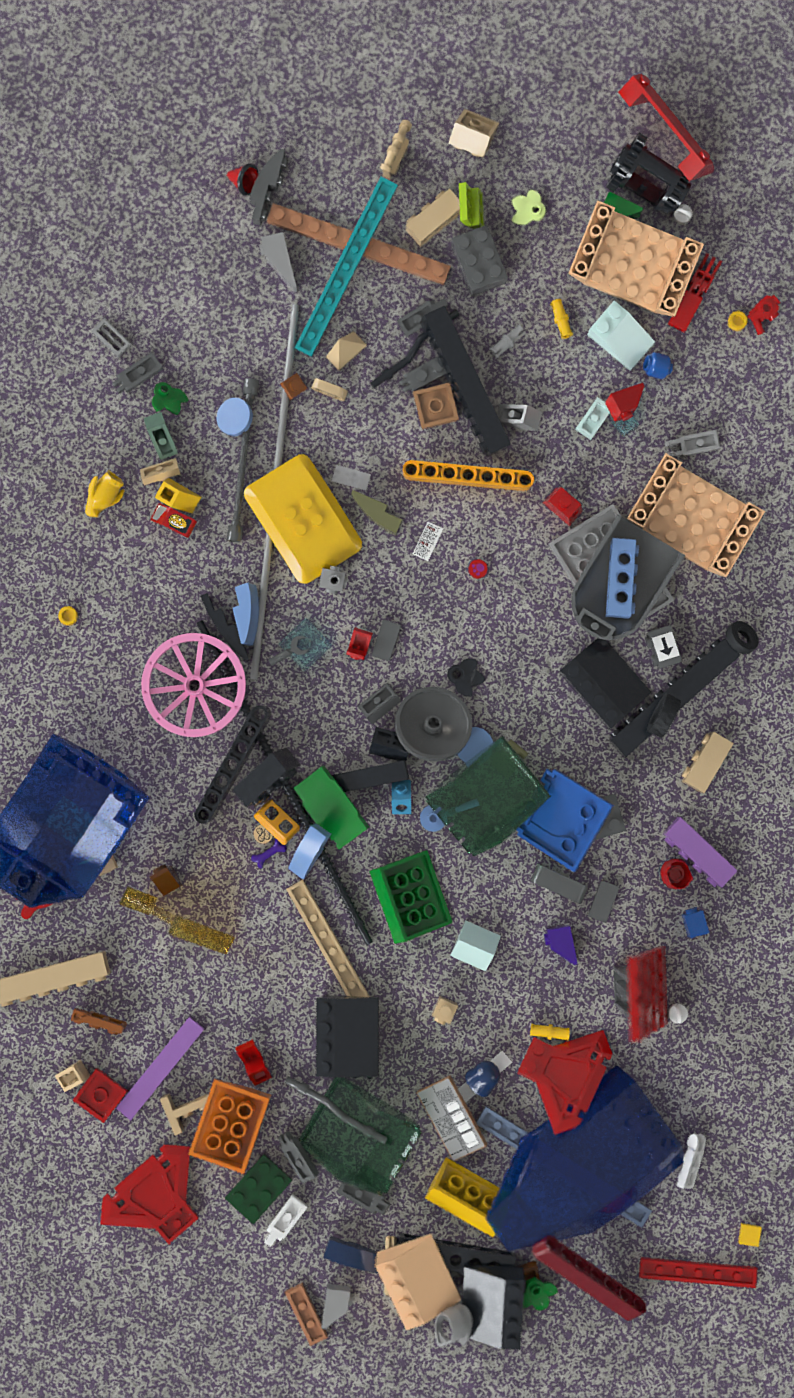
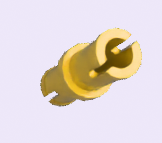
[550,299,573,339]
[530,1023,570,1041]

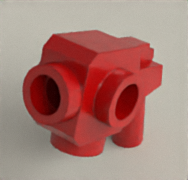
[747,294,780,335]

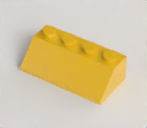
[425,1157,513,1237]

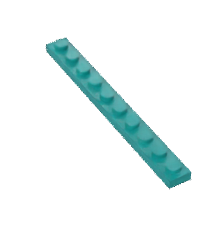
[295,176,398,357]

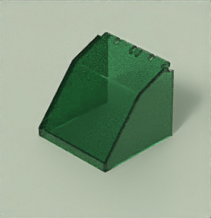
[425,736,551,857]
[299,1077,422,1196]

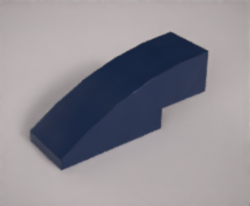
[323,1235,379,1274]

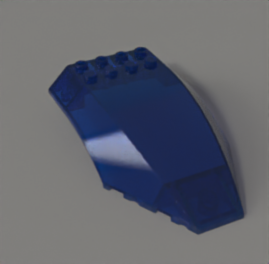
[485,1065,684,1252]

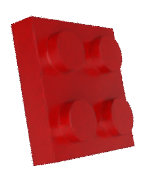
[73,1068,128,1123]

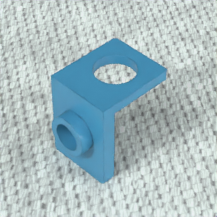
[392,780,411,814]

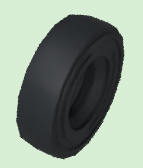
[726,621,759,654]

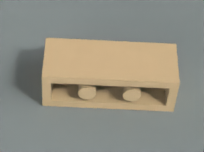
[406,189,460,247]
[681,732,734,793]

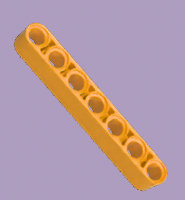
[403,460,534,491]

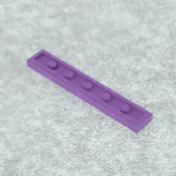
[116,1017,205,1121]

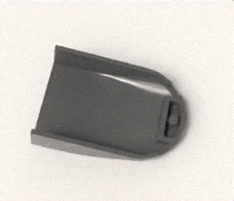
[571,514,685,640]

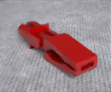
[668,253,723,333]

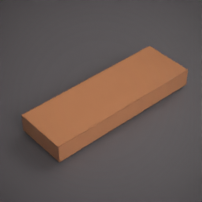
[285,1282,328,1346]

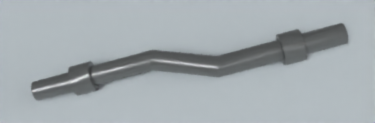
[284,1076,388,1144]

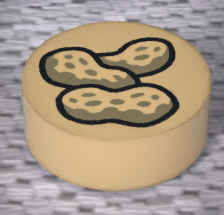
[254,825,273,843]

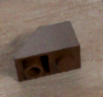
[150,864,183,896]

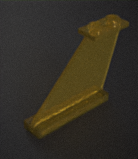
[119,886,235,954]

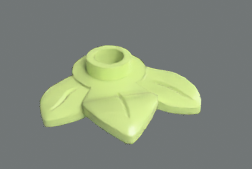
[512,190,546,225]

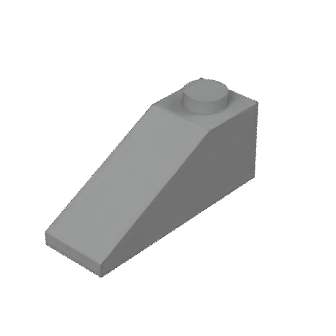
[259,232,297,292]

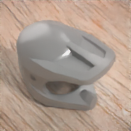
[435,1304,473,1346]

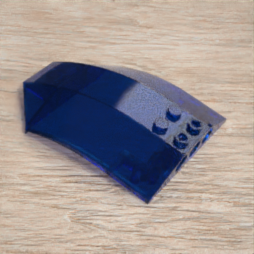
[0,733,150,908]

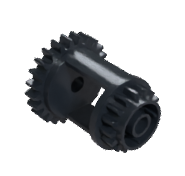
[606,132,692,214]

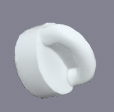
[673,204,693,225]
[668,1003,688,1024]

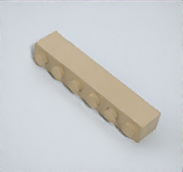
[0,951,111,1007]

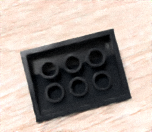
[558,638,651,730]
[316,995,379,1078]
[462,1265,525,1350]

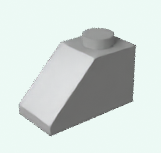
[497,404,542,431]
[322,1284,354,1329]

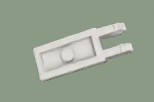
[677,1134,706,1189]

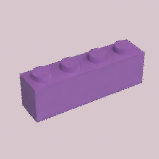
[663,817,737,888]

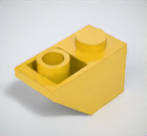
[155,478,201,514]

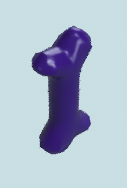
[251,838,287,869]

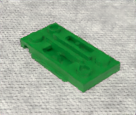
[293,765,369,850]

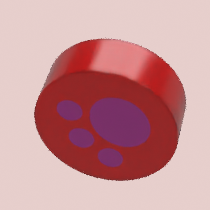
[468,559,488,579]

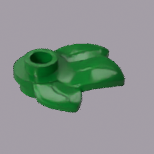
[152,382,188,415]
[523,1277,558,1311]

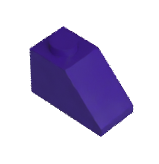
[544,925,578,965]

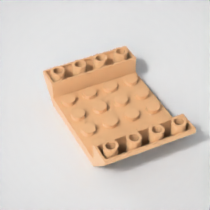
[568,200,704,317]
[627,453,765,577]

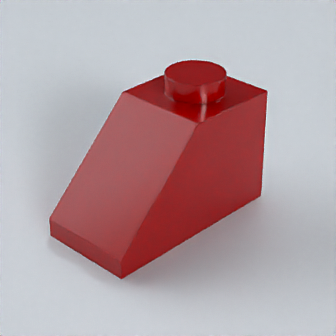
[605,383,645,422]

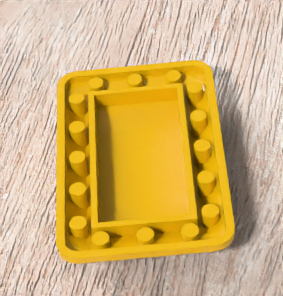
[244,454,362,584]

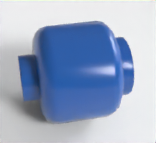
[643,352,673,379]

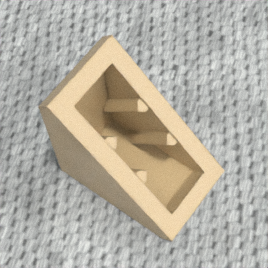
[55,1060,90,1092]

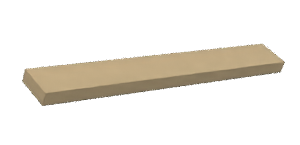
[286,880,380,1014]

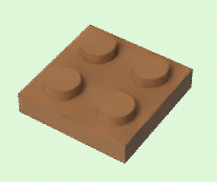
[413,383,459,430]

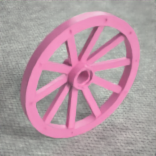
[141,633,246,737]

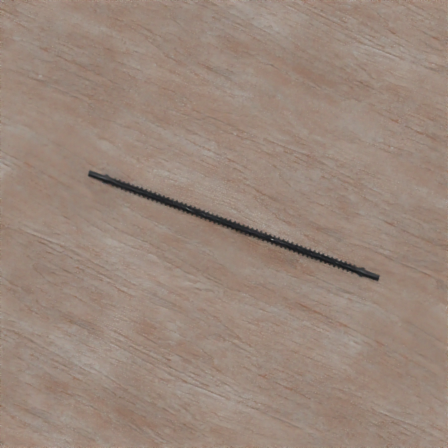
[196,620,373,946]

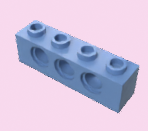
[605,538,639,619]

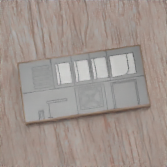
[416,1075,487,1162]

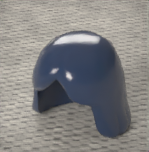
[465,1060,500,1097]

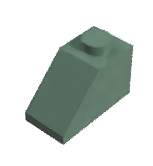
[144,412,178,460]

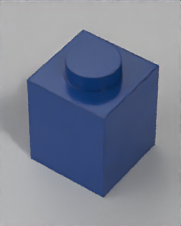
[681,907,709,938]

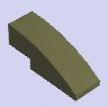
[351,490,402,536]

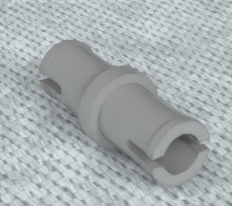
[489,325,526,358]

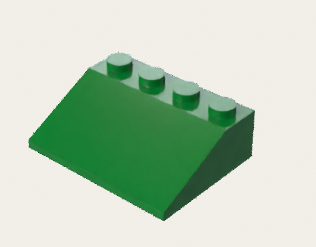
[369,850,453,944]

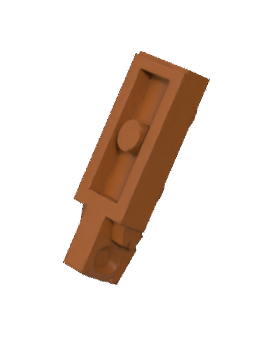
[71,1008,127,1035]

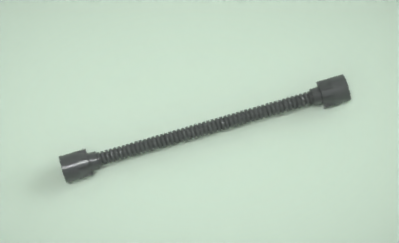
[227,378,259,543]

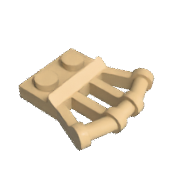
[380,120,412,179]

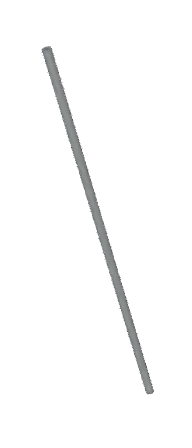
[250,304,299,680]

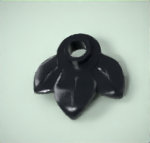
[447,658,485,697]

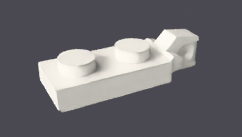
[264,1194,308,1247]

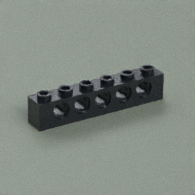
[398,1233,516,1275]

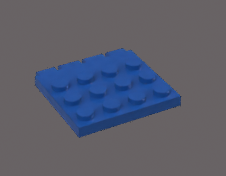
[514,768,614,872]

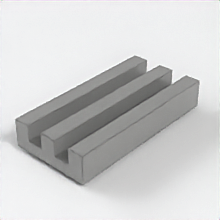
[92,318,132,358]

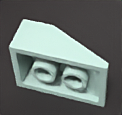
[587,300,655,371]

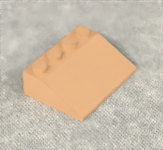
[375,1234,462,1330]

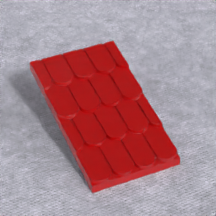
[613,946,668,1041]

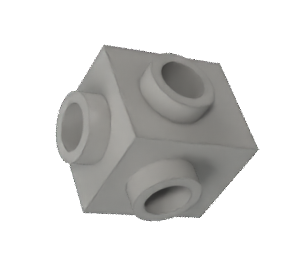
[319,566,348,594]

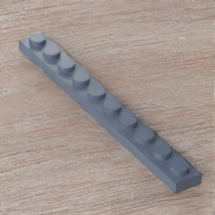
[476,1106,652,1228]

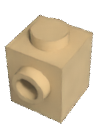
[432,996,458,1025]

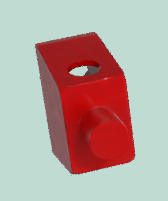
[543,487,582,526]

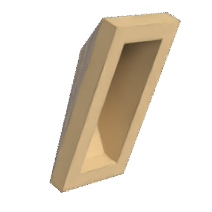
[326,331,367,371]

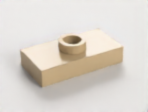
[140,458,180,485]

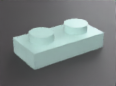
[575,397,610,440]

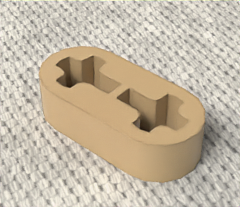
[311,378,348,401]

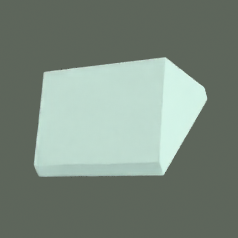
[450,920,501,971]

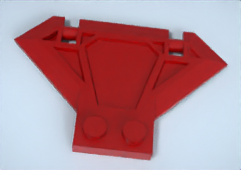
[517,1030,613,1134]
[100,1144,199,1245]

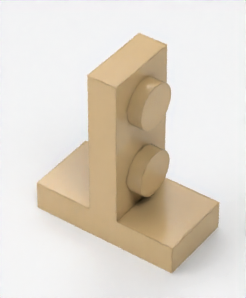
[160,1093,209,1136]

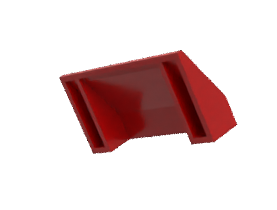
[618,74,715,181]

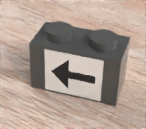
[645,625,683,670]

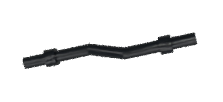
[370,309,460,389]

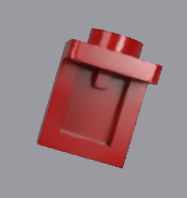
[346,627,373,660]

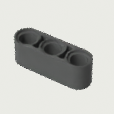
[530,864,588,904]

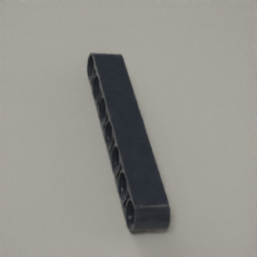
[194,705,271,824]

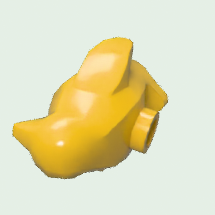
[85,470,125,518]

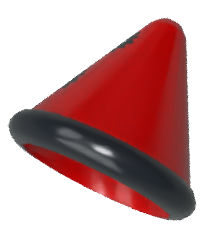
[227,163,259,196]

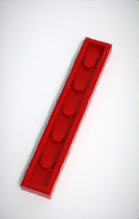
[639,1257,758,1288]

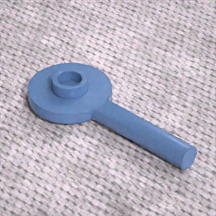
[420,798,479,832]

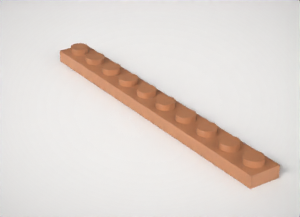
[267,203,450,285]

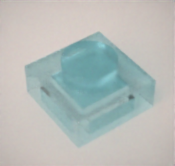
[611,417,639,437]

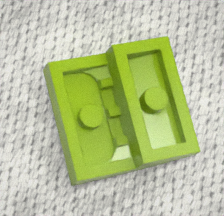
[459,182,484,229]

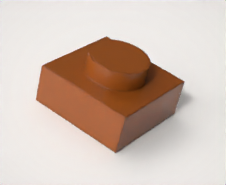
[280,373,307,400]

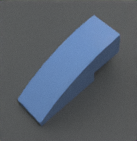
[233,582,259,646]
[288,823,331,880]

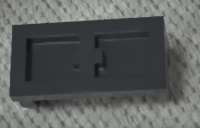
[369,727,409,762]

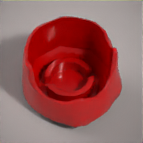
[660,858,693,890]

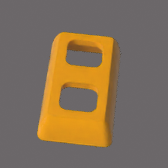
[254,799,300,845]

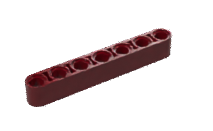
[532,1236,647,1321]

